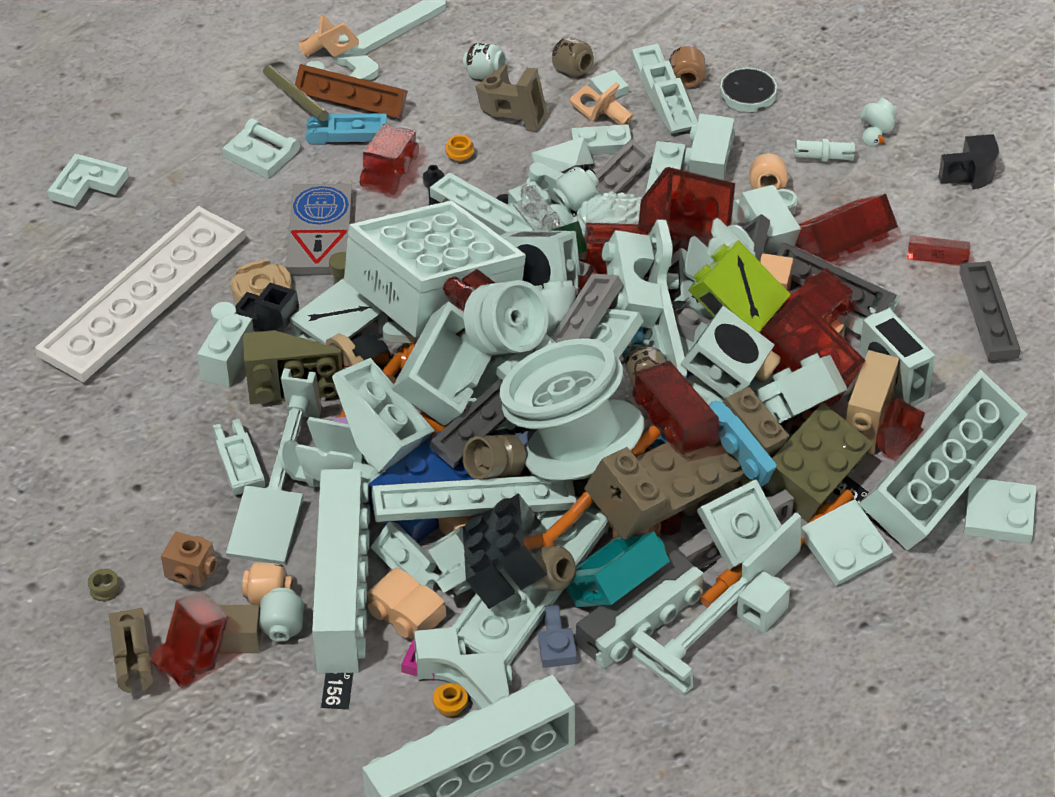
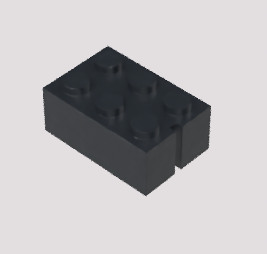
[462,493,547,609]

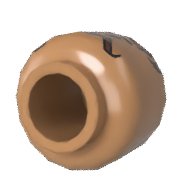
[669,46,706,88]

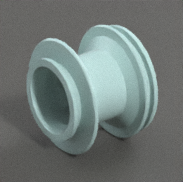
[500,338,644,481]

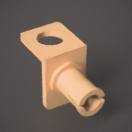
[299,15,359,57]
[569,82,634,125]

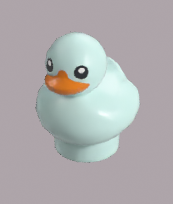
[860,97,899,146]

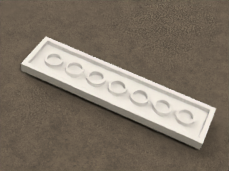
[35,206,245,383]

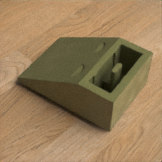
[243,330,343,404]

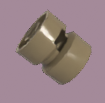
[463,435,526,479]

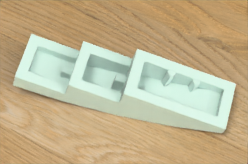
[630,44,698,134]

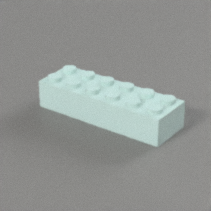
[859,369,1028,551]
[312,469,371,673]
[362,674,575,797]

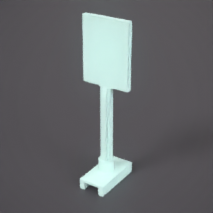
[226,368,322,565]
[631,513,801,696]

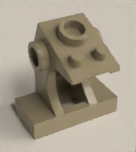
[475,64,548,132]

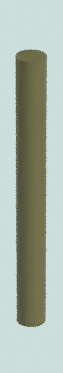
[263,65,329,121]

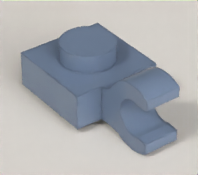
[538,605,577,668]

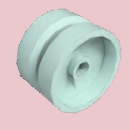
[463,280,549,355]

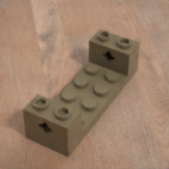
[584,387,789,541]

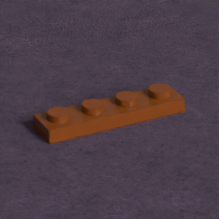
[295,64,408,118]

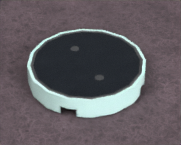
[720,67,777,113]

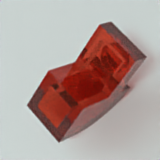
[876,398,925,459]

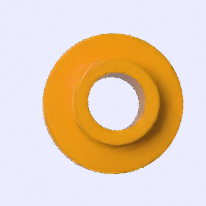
[445,134,474,161]
[433,683,468,717]

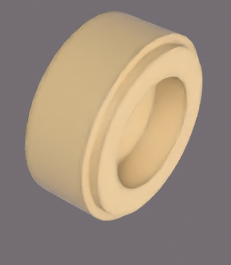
[754,350,781,383]

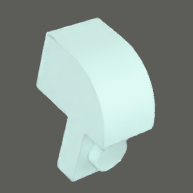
[428,526,471,596]

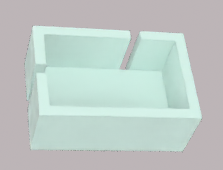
[392,301,492,426]

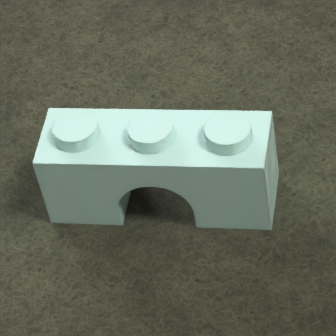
[602,230,664,328]

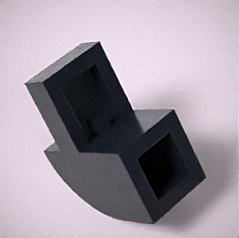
[938,134,999,190]
[235,282,299,333]

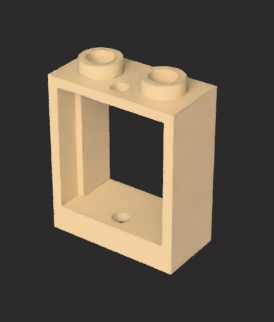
[846,350,899,456]

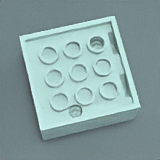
[344,200,526,338]

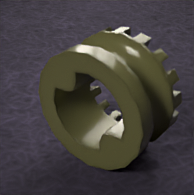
[88,569,120,602]

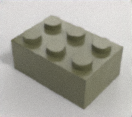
[763,402,874,523]

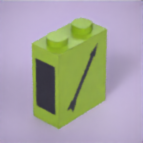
[688,240,791,332]

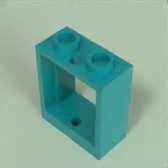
[566,532,670,607]

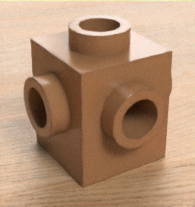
[161,531,217,588]

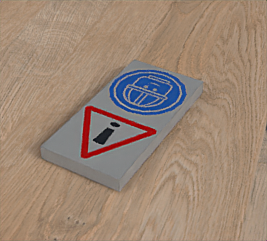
[286,184,352,275]

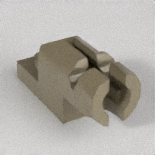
[109,608,153,693]

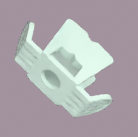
[683,218,755,281]
[278,417,385,488]

